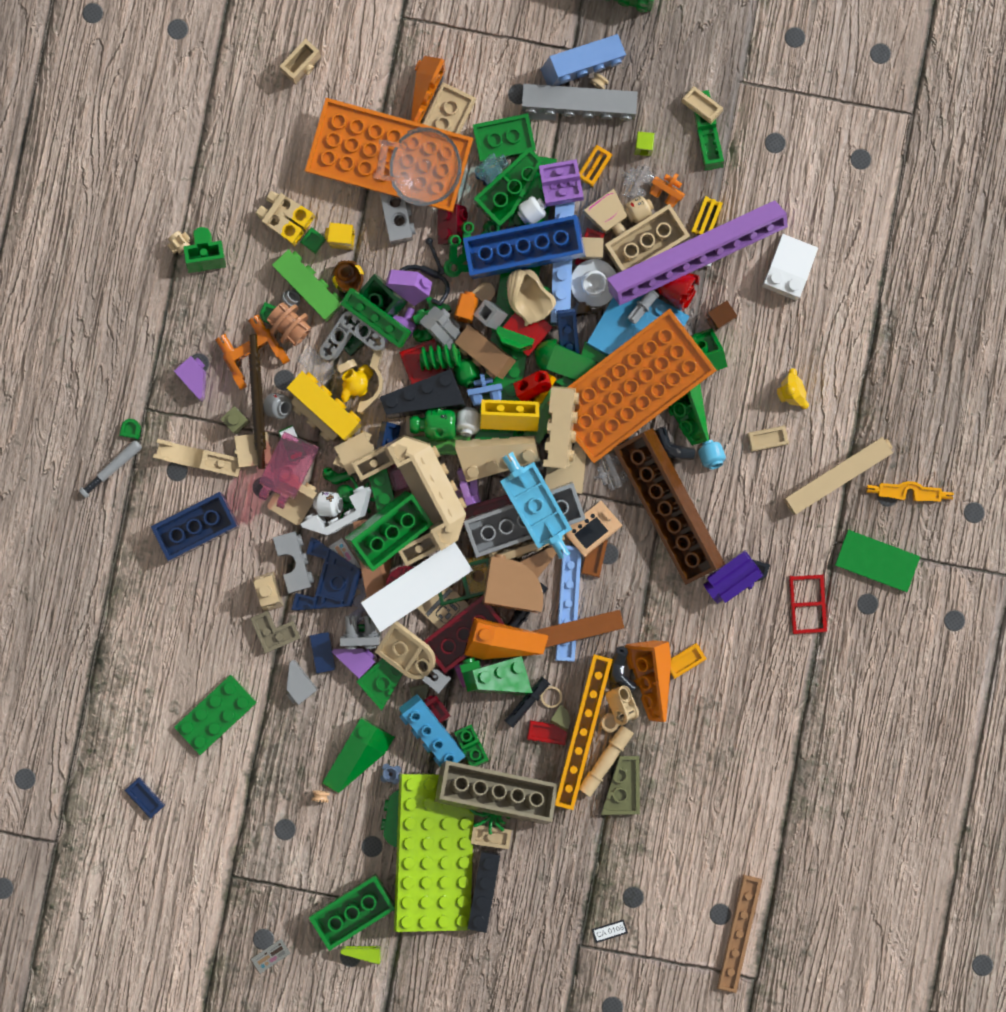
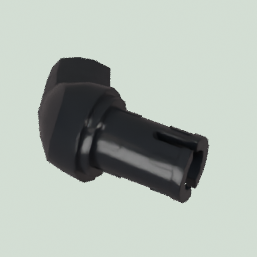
[654,426,695,460]
[609,647,637,693]

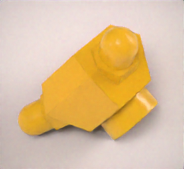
[777,368,809,409]

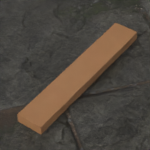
[717,874,762,993]

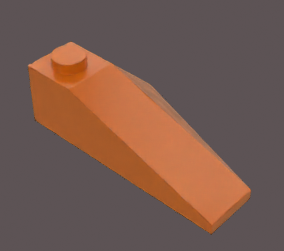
[411,56,445,123]
[625,640,671,722]

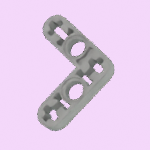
[320,311,388,361]

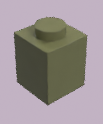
[221,406,250,435]

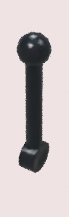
[425,237,445,275]

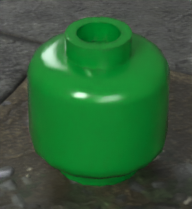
[453,358,481,388]

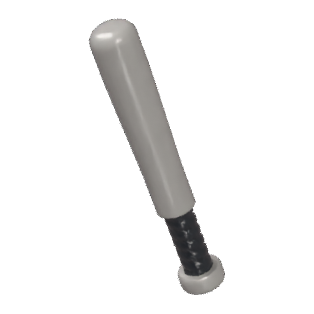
[79,441,142,498]

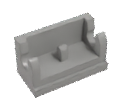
[422,669,452,693]

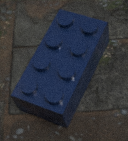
[151,492,240,562]

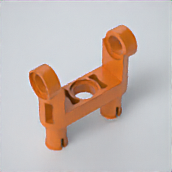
[215,315,290,390]

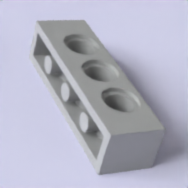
[380,193,416,245]

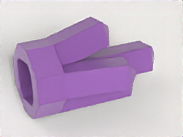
[455,468,481,506]

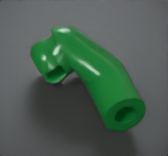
[413,329,433,342]
[323,467,351,485]

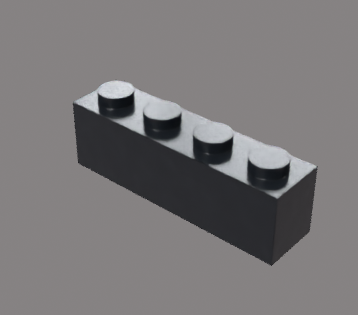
[468,850,501,933]

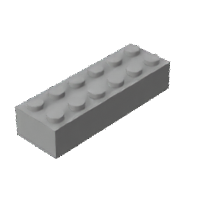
[464,482,586,558]

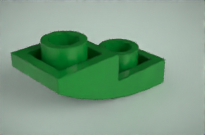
[454,724,489,767]

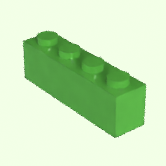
[272,249,343,322]

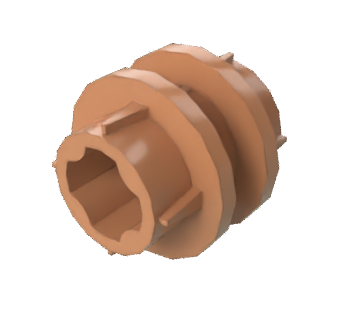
[267,302,312,346]

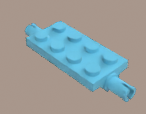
[500,452,572,559]

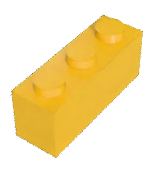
[480,399,539,431]

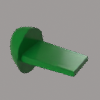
[535,339,596,380]

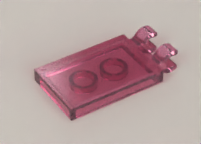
[259,432,319,509]

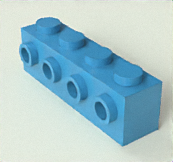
[399,694,466,767]

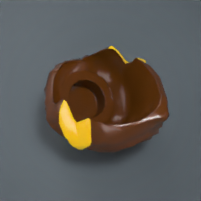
[331,260,364,294]

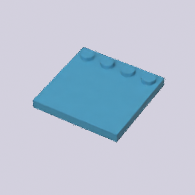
[586,294,690,356]

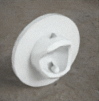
[571,259,616,307]

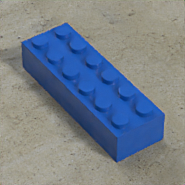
[463,215,586,280]

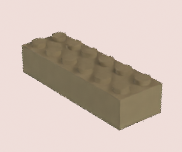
[434,761,558,825]

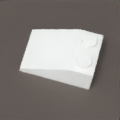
[762,234,818,301]

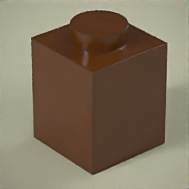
[706,301,737,331]

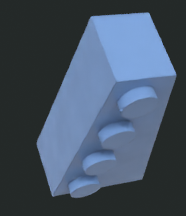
[541,34,626,86]

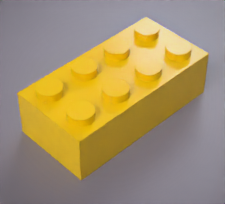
[287,371,362,441]

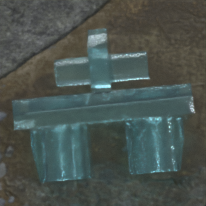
[475,153,508,184]

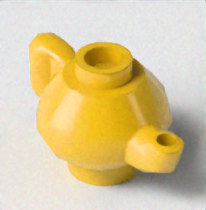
[341,364,374,403]

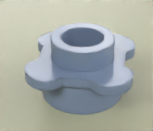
[380,764,401,785]

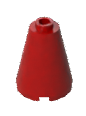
[654,273,700,311]

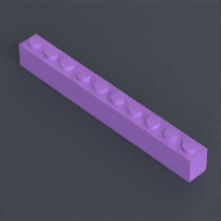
[607,200,788,305]

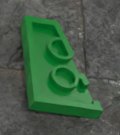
[356,658,403,711]

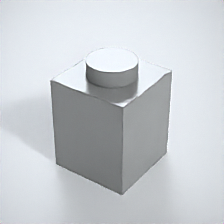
[474,299,508,330]

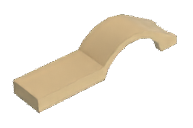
[357,339,384,415]
[153,439,240,477]

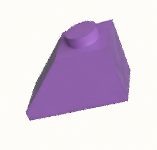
[386,270,432,306]
[174,356,206,401]
[332,648,376,679]

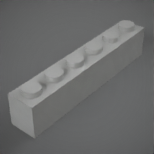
[522,84,638,121]

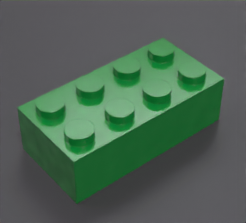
[345,491,433,572]
[309,874,395,951]

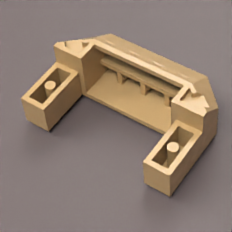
[352,435,467,566]

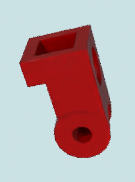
[513,370,552,402]

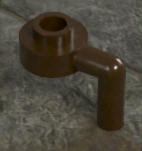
[572,302,603,324]

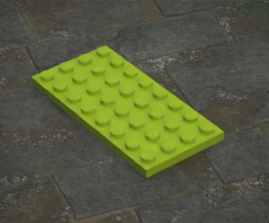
[394,774,474,932]

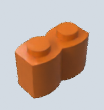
[454,291,478,325]

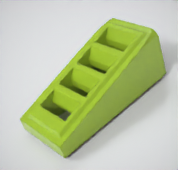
[341,946,381,964]

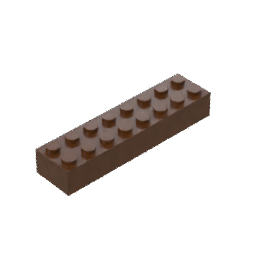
[614,428,725,585]

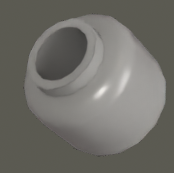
[263,393,292,419]

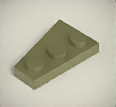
[601,756,640,815]

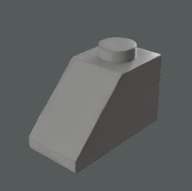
[287,660,318,705]

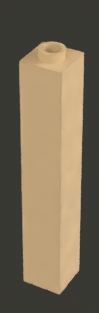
[783,437,893,515]

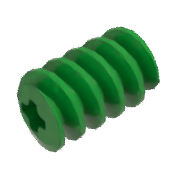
[420,343,461,371]

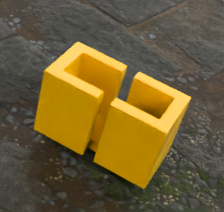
[325,222,355,250]

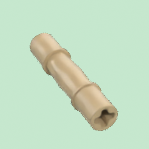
[579,725,634,797]

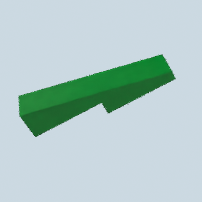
[693,90,724,171]

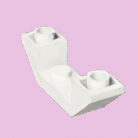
[301,486,372,535]

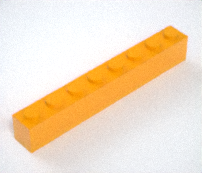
[555,654,613,810]

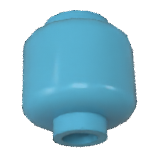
[698,440,726,470]

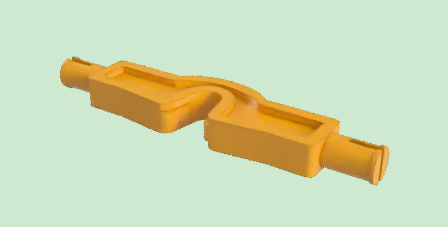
[866,481,954,502]

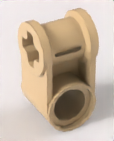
[606,685,639,725]

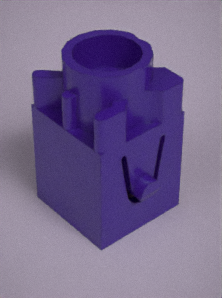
[703,550,763,604]

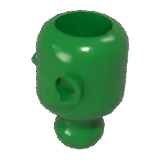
[410,408,456,440]

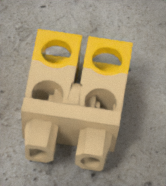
[256,191,315,247]

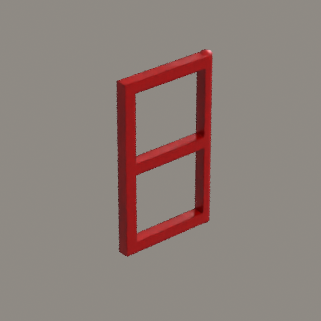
[789,574,827,635]

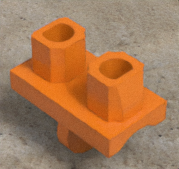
[649,173,685,208]

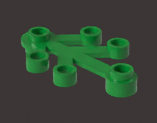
[443,221,500,277]

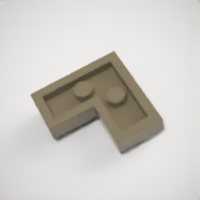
[250,611,301,654]

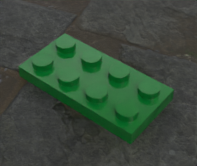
[174,674,258,755]

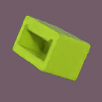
[634,131,655,156]

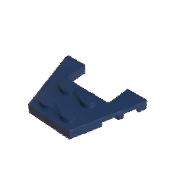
[291,537,361,611]

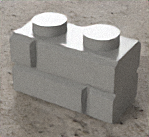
[420,306,462,349]

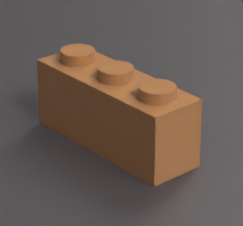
[454,324,516,379]

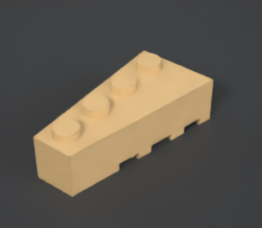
[543,386,579,468]
[455,436,541,482]

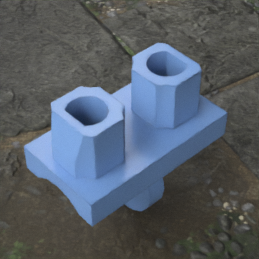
[467,373,503,406]

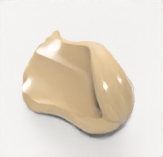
[507,269,556,326]

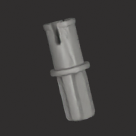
[627,290,659,324]

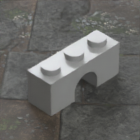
[273,531,314,593]

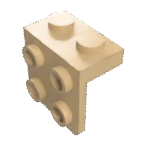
[268,473,318,526]

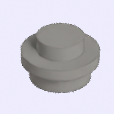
[282,290,301,307]

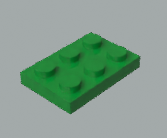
[472,113,536,163]

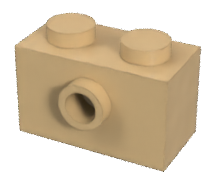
[279,39,321,85]

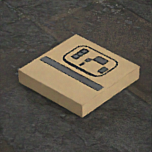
[417,586,469,629]

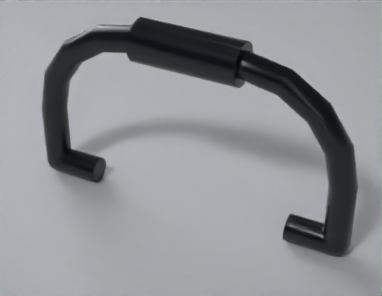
[399,265,450,306]

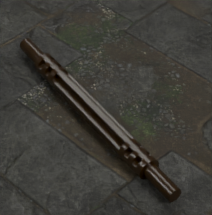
[248,334,266,469]

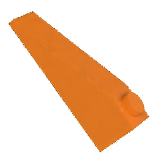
[464,617,548,660]

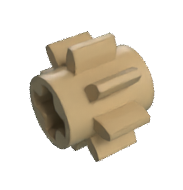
[167,231,192,255]

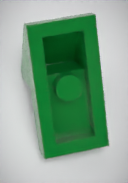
[413,297,451,326]

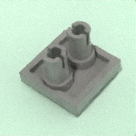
[340,615,382,649]

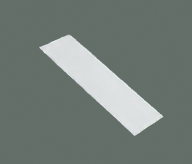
[361,542,473,632]

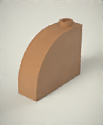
[482,554,543,614]

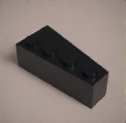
[380,369,466,419]

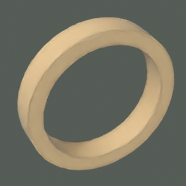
[541,686,562,708]

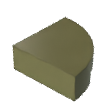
[410,684,429,701]
[551,705,570,732]

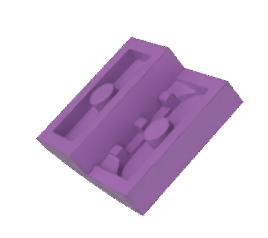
[539,159,584,207]

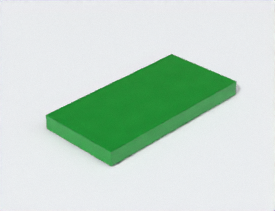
[834,530,921,592]

